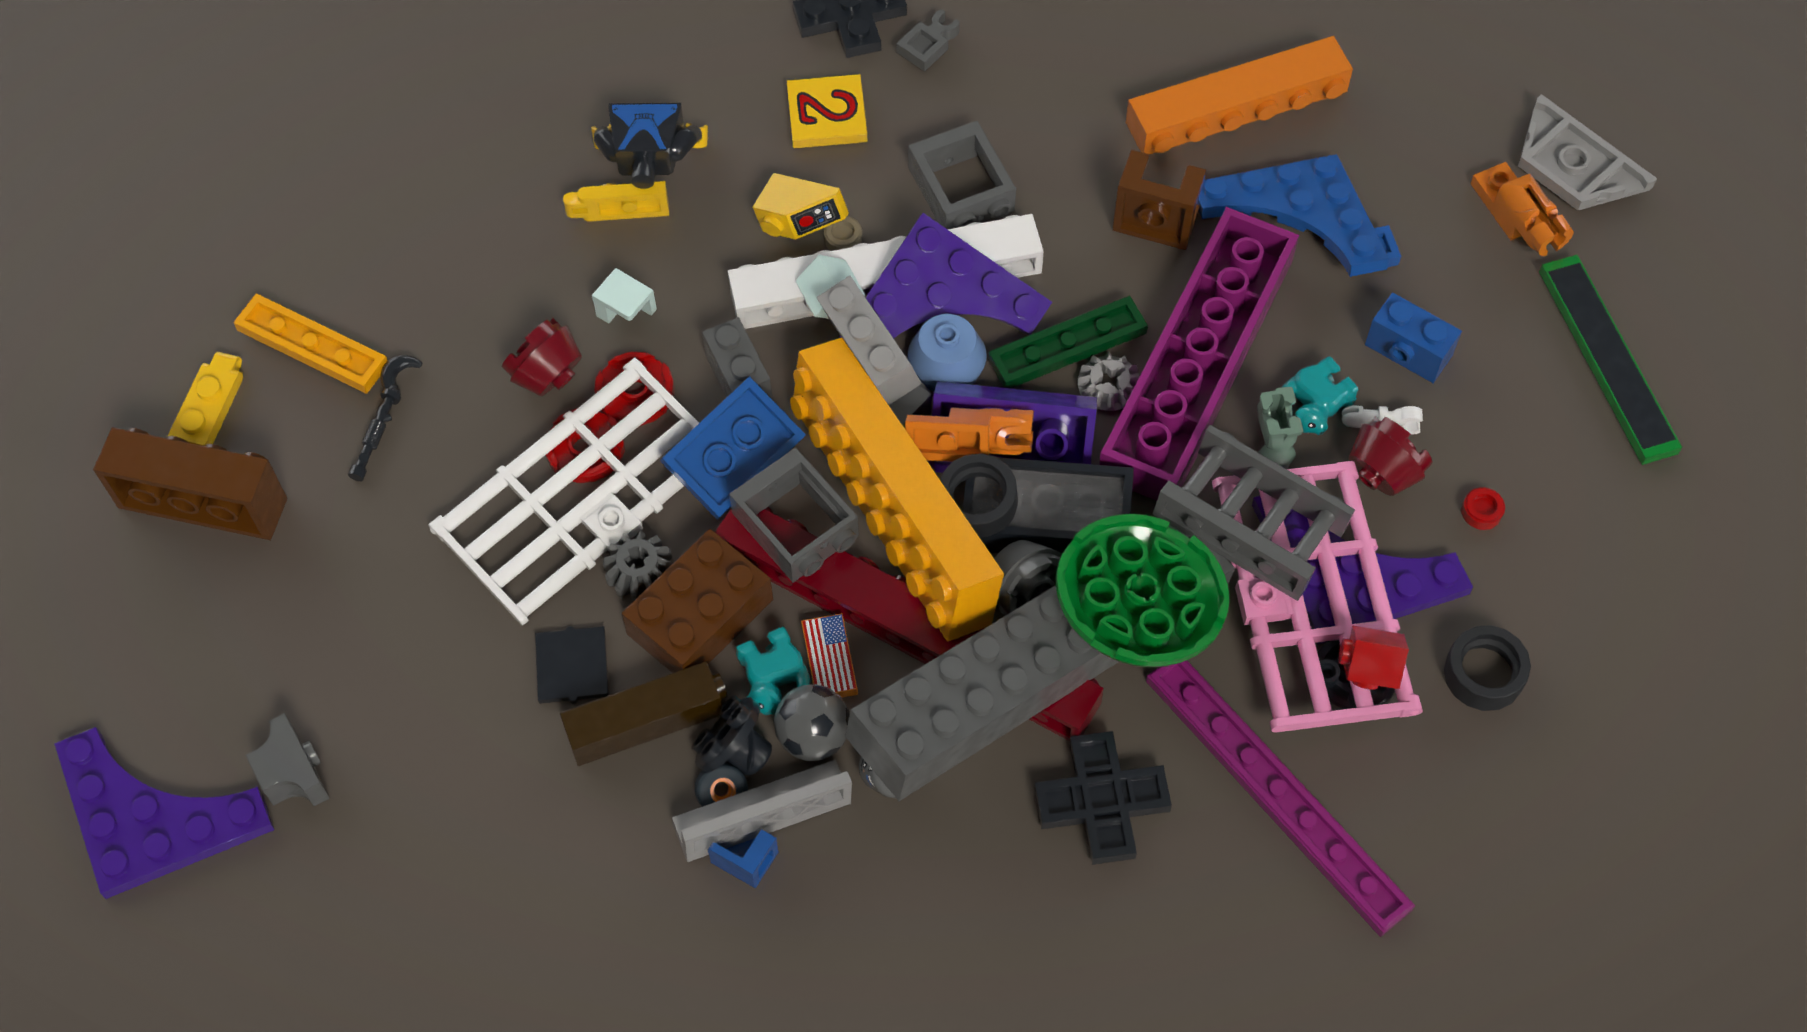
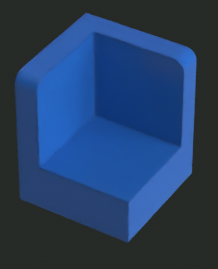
[708,829,779,888]

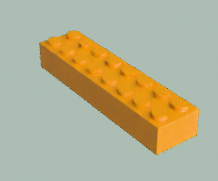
[790,337,1004,642]

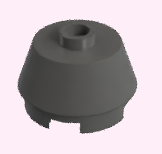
[994,540,1062,616]

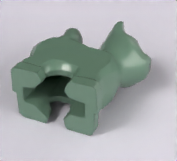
[1257,387,1303,469]

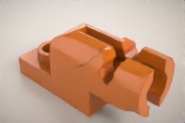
[1470,162,1574,256]
[905,408,1034,462]

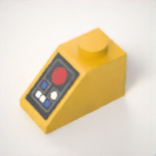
[753,173,849,240]

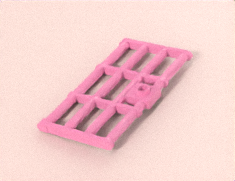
[1212,461,1423,732]

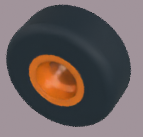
[695,763,748,807]

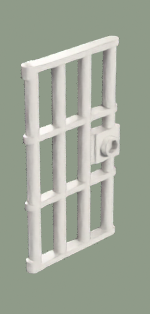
[428,358,699,626]

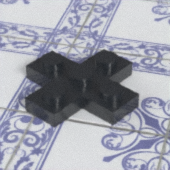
[792,0,907,58]
[1034,731,1172,865]

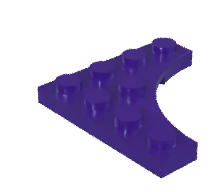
[838,213,1052,339]
[1252,495,1473,644]
[54,727,275,899]

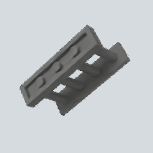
[1153,425,1355,601]

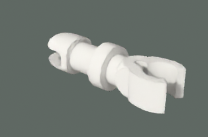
[1342,405,1423,434]

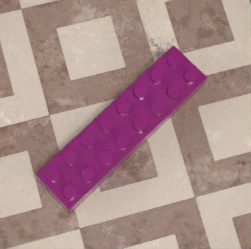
[1099,207,1299,501]

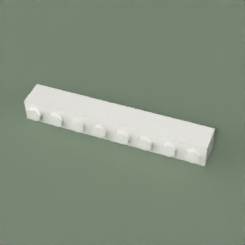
[728,214,1044,329]

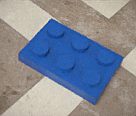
[660,376,806,520]

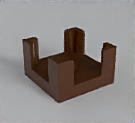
[1112,150,1206,250]

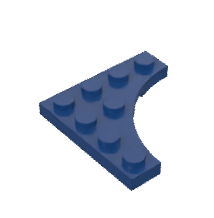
[1197,154,1389,277]

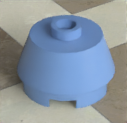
[908,314,987,392]

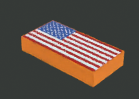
[801,613,858,698]

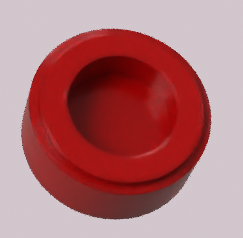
[1461,487,1505,530]

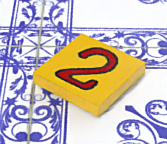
[787,74,868,148]

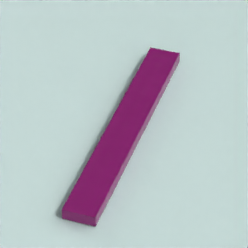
[1146,660,1415,937]

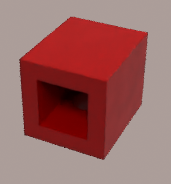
[1339,625,1409,690]

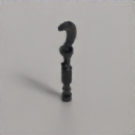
[348,355,423,482]

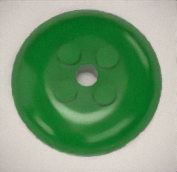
[1056,514,1229,667]

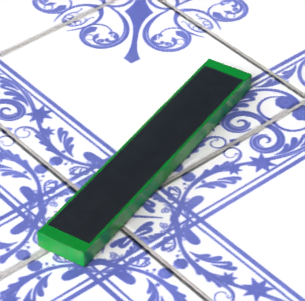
[1539,254,1682,465]

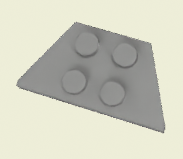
[1518,94,1657,210]

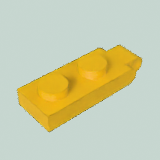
[563,181,670,221]
[167,351,243,446]

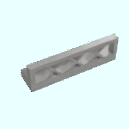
[672,760,852,862]

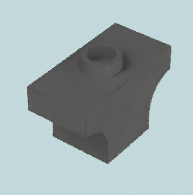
[245,713,329,806]

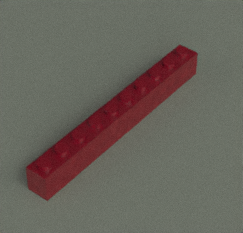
[715,507,1104,741]

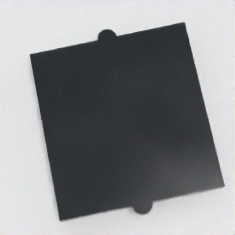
[535,626,609,704]

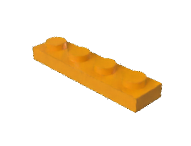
[233,293,388,394]

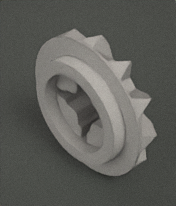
[1078,351,1140,411]

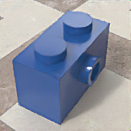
[1365,292,1462,383]

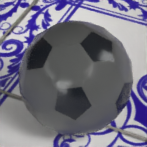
[774,684,850,761]

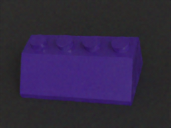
[928,381,1097,473]

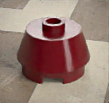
[501,318,582,397]
[1348,416,1433,496]

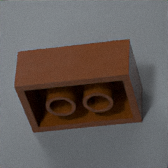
[621,529,773,673]

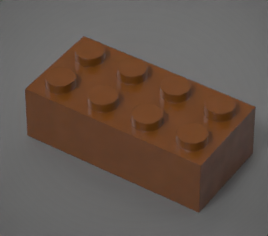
[93,427,288,541]

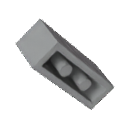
[816,276,922,405]

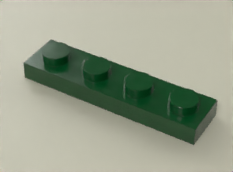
[988,295,1148,389]

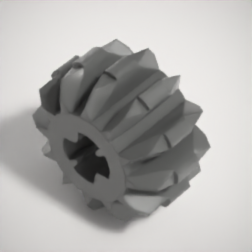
[603,530,673,601]

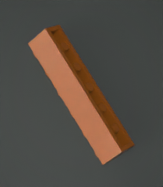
[1126,36,1353,155]

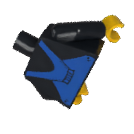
[591,103,708,189]

